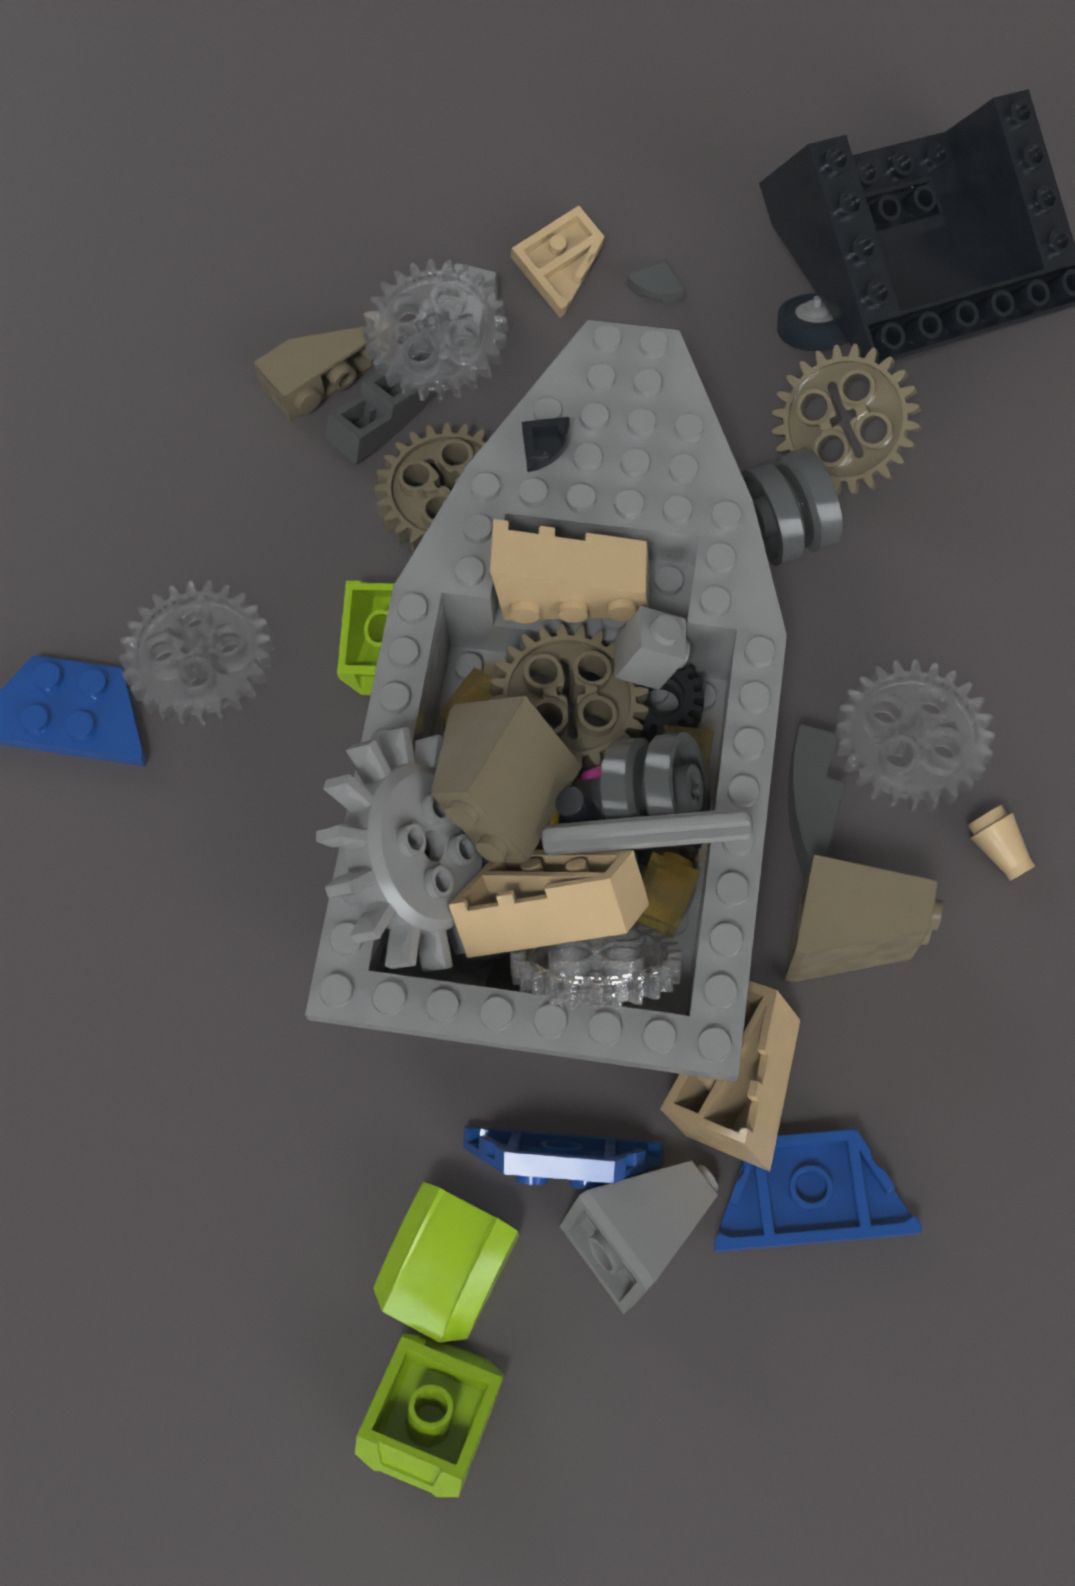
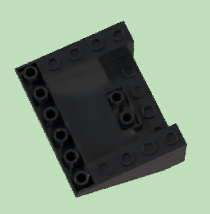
[759,89,1075,364]

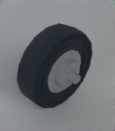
[777,293,848,351]

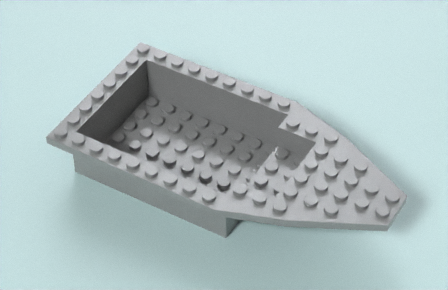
[305,320,787,1082]

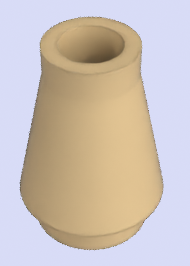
[967,805,1035,881]

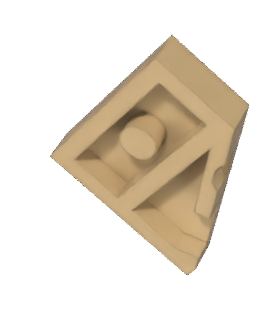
[511,205,605,318]

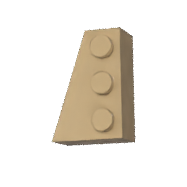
[490,519,650,624]
[448,850,650,958]
[660,981,800,1172]

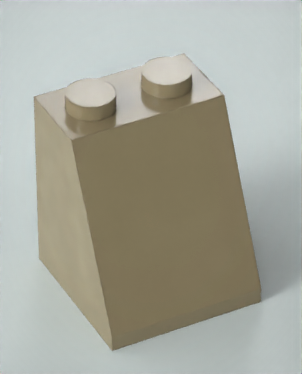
[431,696,582,863]
[784,855,943,982]

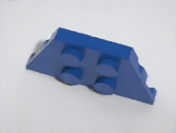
[0,655,147,766]
[463,1125,664,1189]
[713,1129,922,1253]

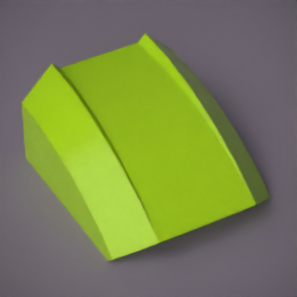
[337,581,395,696]
[373,1181,519,1343]
[355,1334,505,1498]

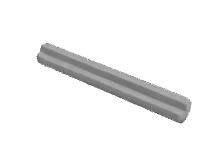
[542,808,753,855]

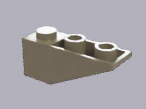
[253,322,395,422]

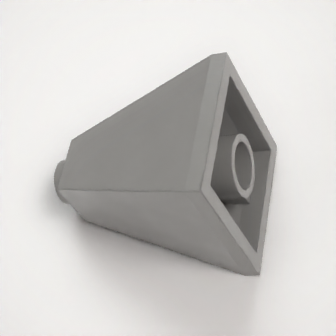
[560,1160,718,1314]

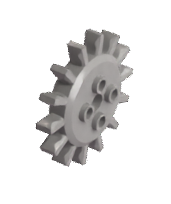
[316,727,489,972]

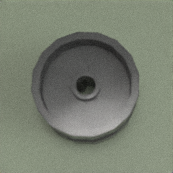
[741,447,843,566]
[600,732,710,850]

